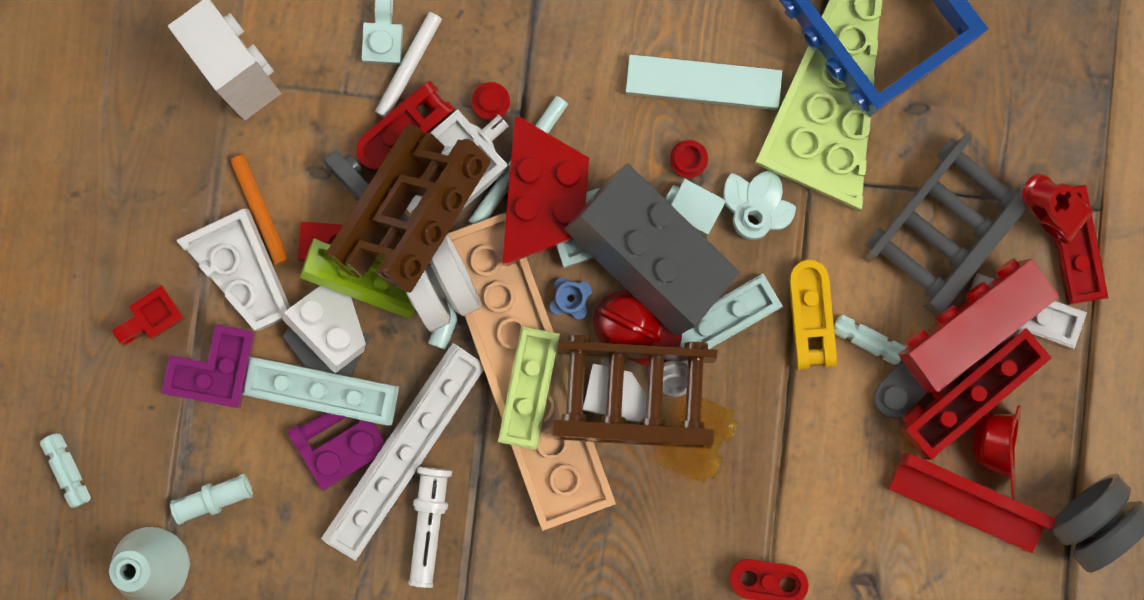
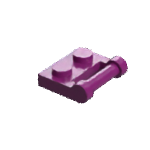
[287,412,386,491]

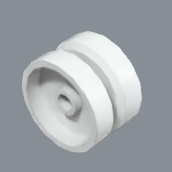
[406,234,482,332]

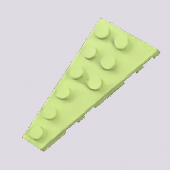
[755,0,882,212]

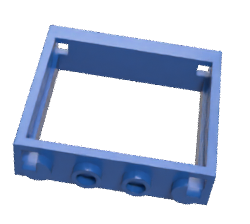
[779,0,989,118]

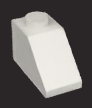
[583,359,647,424]

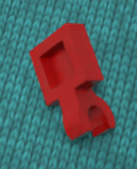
[112,285,185,346]

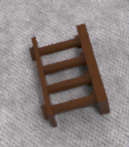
[553,335,718,449]

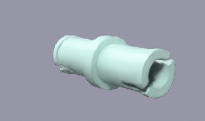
[170,474,253,525]

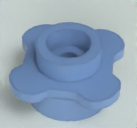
[550,277,592,319]

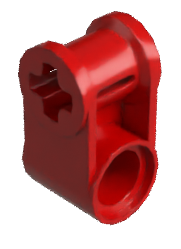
[1022,174,1093,244]

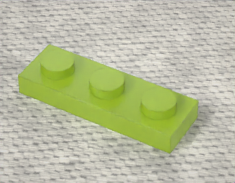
[300,239,415,319]

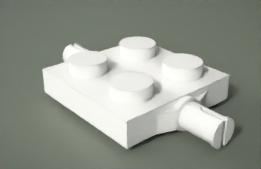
[407,109,509,213]

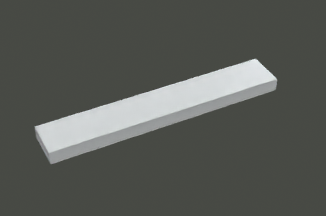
[321,343,484,561]

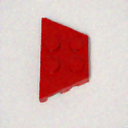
[502,117,589,266]

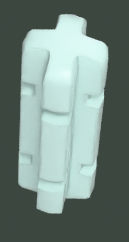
[834,315,906,365]
[40,433,90,508]

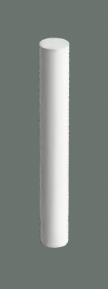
[374,12,442,118]

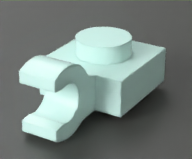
[362,0,403,65]

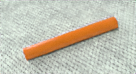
[230,154,289,266]

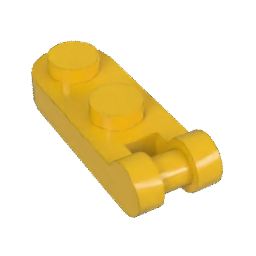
[789,260,837,370]

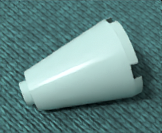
[109,527,190,600]

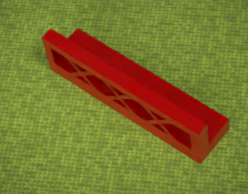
[887,453,1056,554]

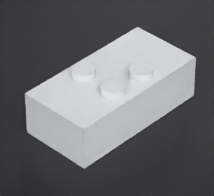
[168,0,282,120]

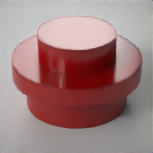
[472,82,510,121]
[670,140,708,179]

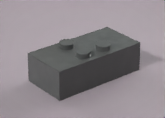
[564,163,740,337]

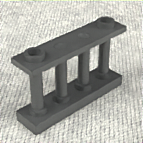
[863,134,1028,316]

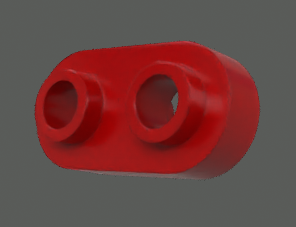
[729,559,809,600]

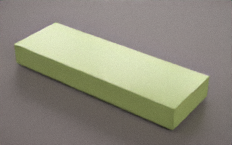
[498,326,560,450]

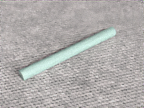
[468,96,568,224]

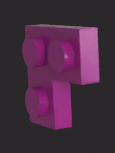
[161,324,256,408]

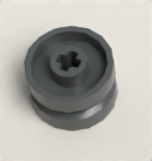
[1049,474,1144,573]

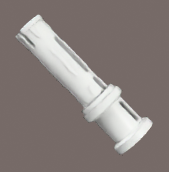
[408,466,452,588]

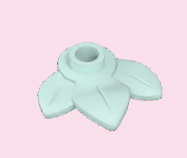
[723,171,796,240]

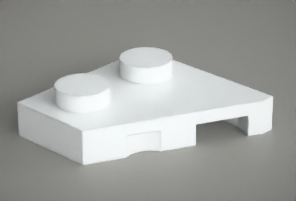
[283,286,366,373]

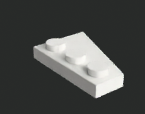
[176,208,290,331]

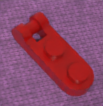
[356,81,456,172]

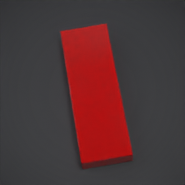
[1054,185,1109,306]

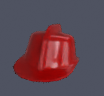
[593,290,682,366]
[973,405,1021,500]

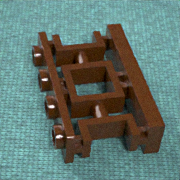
[325,124,491,293]

